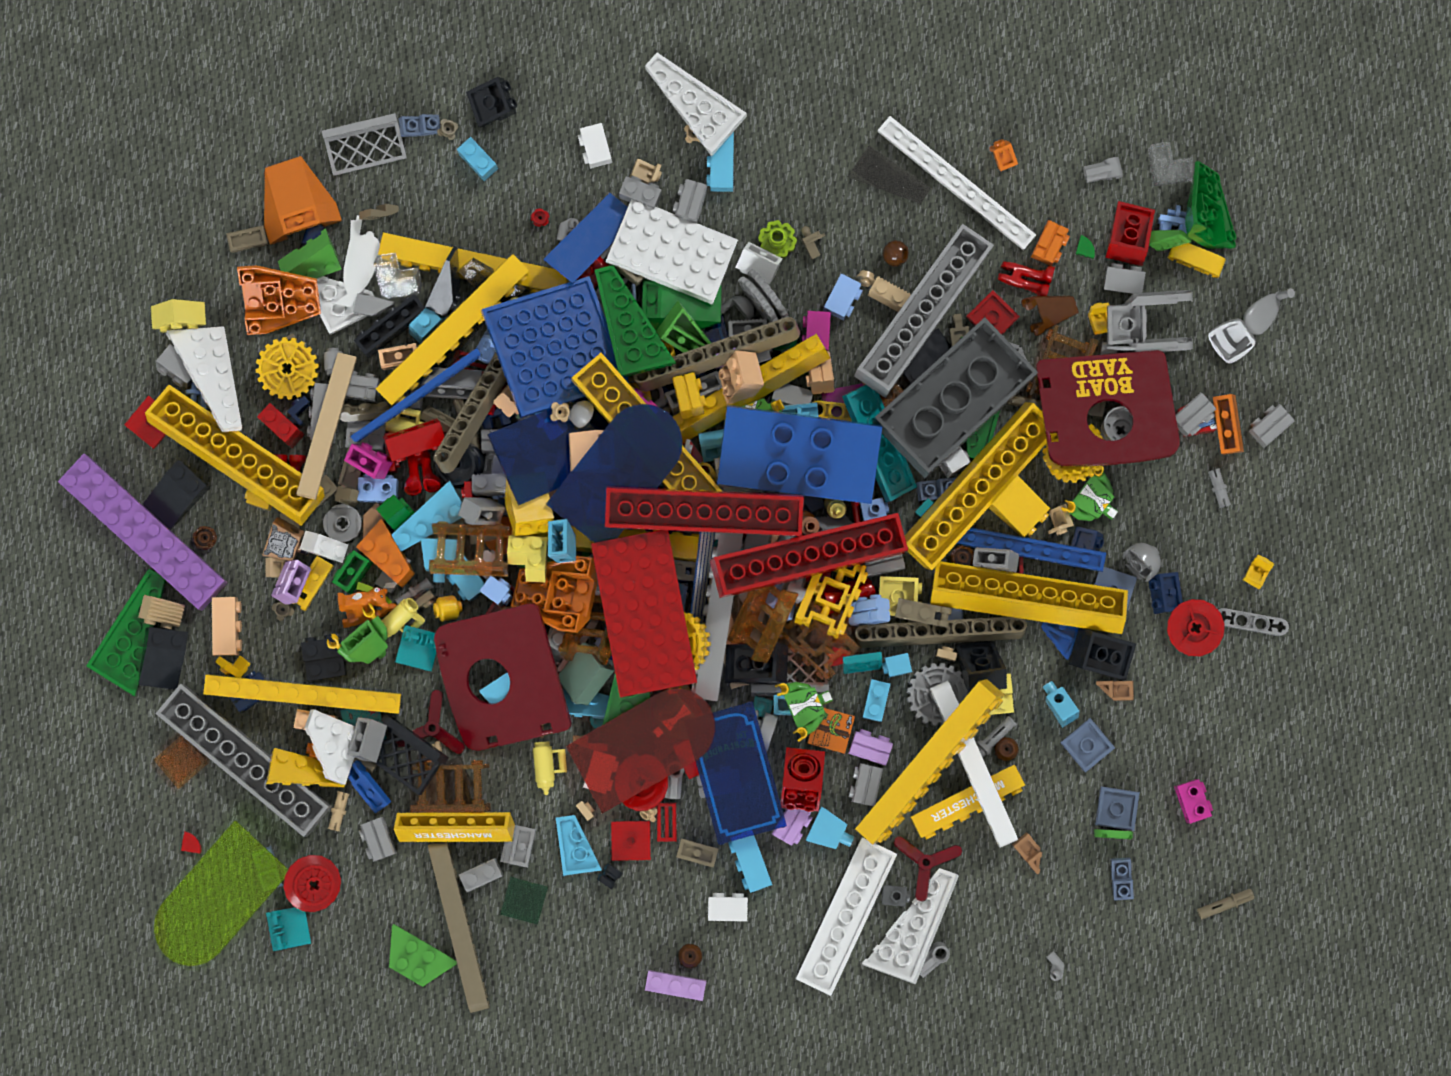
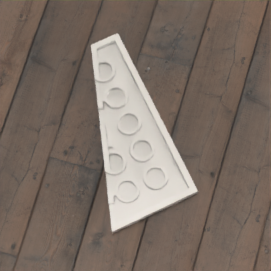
[645,53,747,156]
[166,327,242,432]
[862,868,959,984]

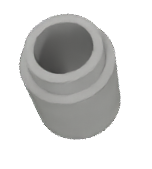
[324,348,343,376]

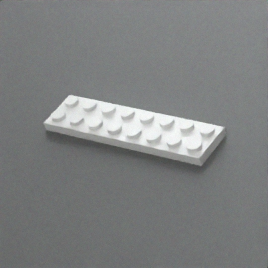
[796,837,897,996]

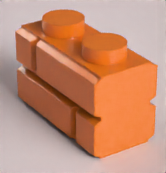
[1031,220,1070,266]

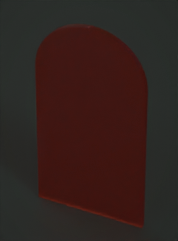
[566,688,715,814]

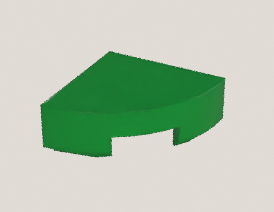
[1075,235,1095,259]

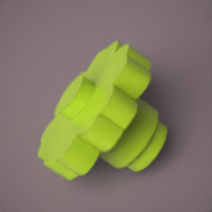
[758,220,797,258]

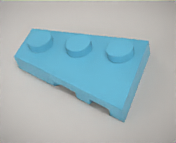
[556,815,602,876]

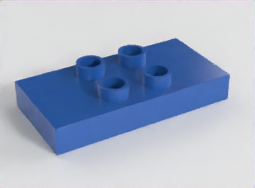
[717,405,882,504]

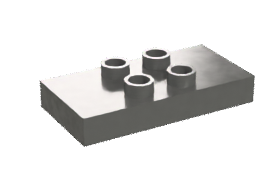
[872,317,1038,478]

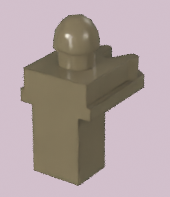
[801,226,826,260]
[334,485,359,507]

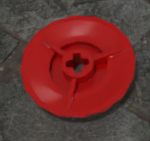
[1167,599,1225,656]
[615,754,668,811]
[283,855,341,912]

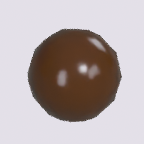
[883,240,909,267]

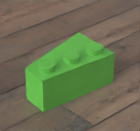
[278,228,342,279]
[656,301,715,362]

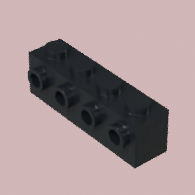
[354,294,425,359]

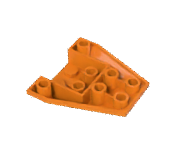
[264,156,342,245]
[237,266,321,335]
[511,556,598,633]

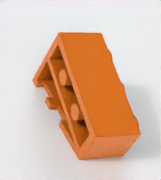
[356,518,415,588]

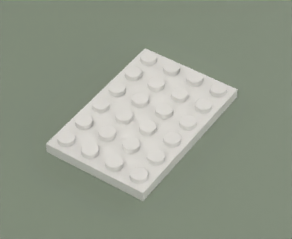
[606,199,738,305]

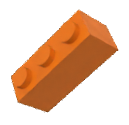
[1213,394,1244,455]

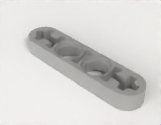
[1218,608,1289,636]

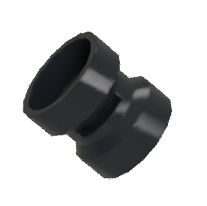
[596,863,623,889]

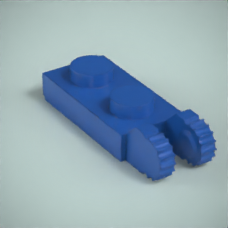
[348,760,391,813]

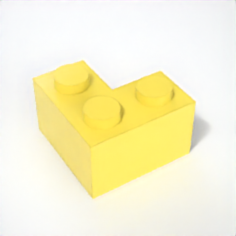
[151,299,206,333]
[507,535,548,582]

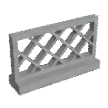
[322,113,407,176]
[751,648,829,697]

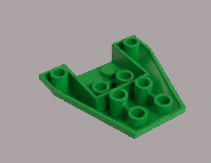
[1185,161,1236,249]
[642,278,722,341]

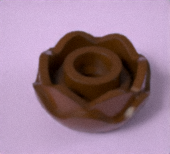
[193,526,217,550]
[951,545,974,566]
[994,737,1019,762]
[678,944,702,968]

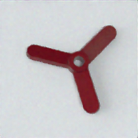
[396,690,465,754]
[893,836,962,902]

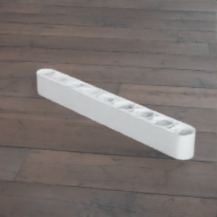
[930,681,1018,848]

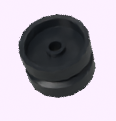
[435,443,484,485]

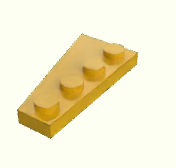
[266,748,346,787]

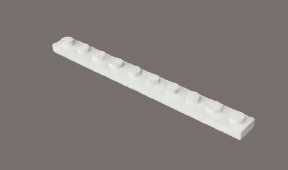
[878,116,1036,251]

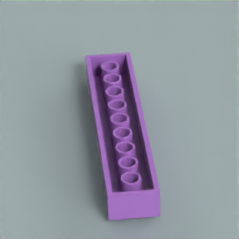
[58,454,228,611]

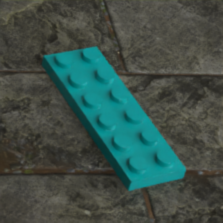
[842,384,917,502]

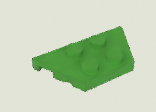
[389,924,457,987]

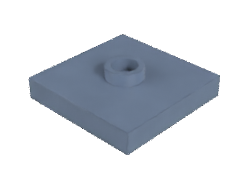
[1094,567,1137,608]
[1060,718,1115,773]
[1095,786,1140,831]

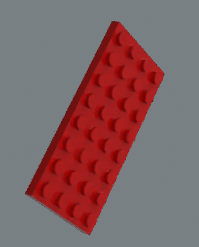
[591,530,697,698]

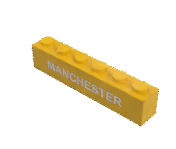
[910,765,1025,839]
[394,812,515,842]

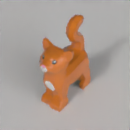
[338,587,397,628]

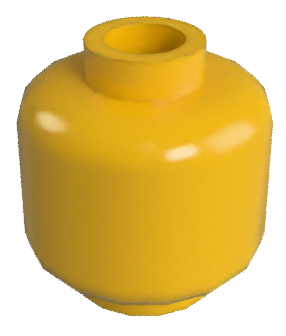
[433,595,462,622]

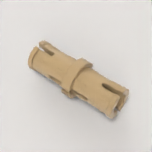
[328,791,350,832]

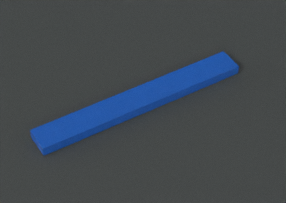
[350,348,483,443]
[955,528,1106,572]

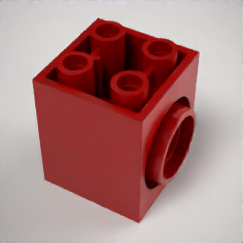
[780,747,825,812]

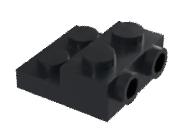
[466,77,517,128]
[301,634,346,682]

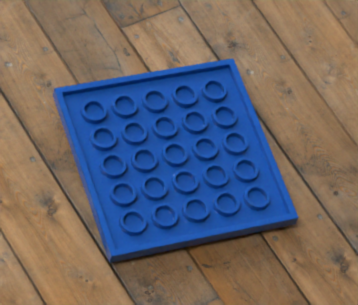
[481,276,629,418]

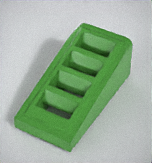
[1149,230,1192,251]

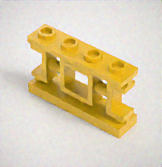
[794,565,868,639]

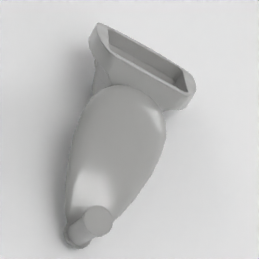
[1208,288,1295,364]

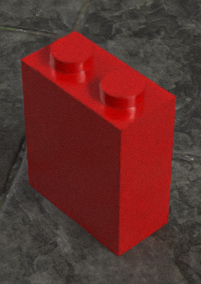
[257,403,305,448]

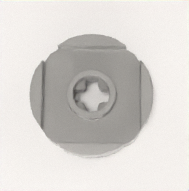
[323,504,362,543]

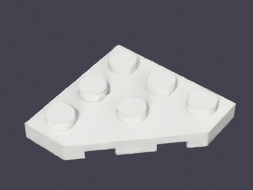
[317,276,375,335]
[305,709,355,785]

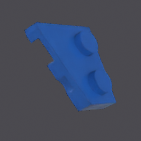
[1041,622,1078,660]

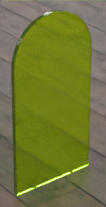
[154,820,288,966]

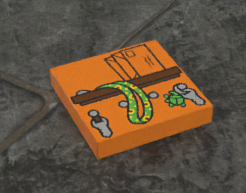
[808,708,855,754]

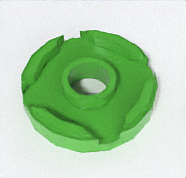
[1094,829,1133,839]

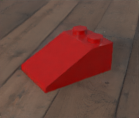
[1105,201,1155,266]

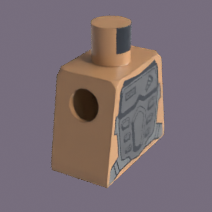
[262,517,309,561]

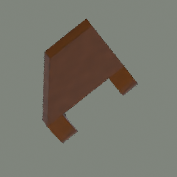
[1021,296,1079,336]

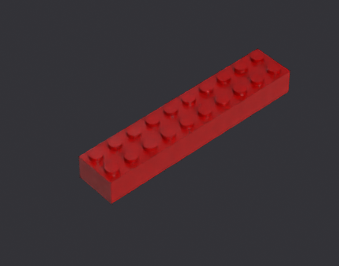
[605,486,804,536]
[710,513,908,598]

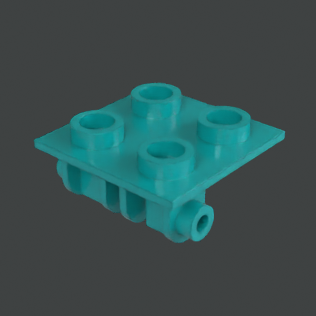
[395,625,436,672]
[266,907,311,951]

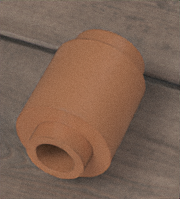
[802,516,819,535]

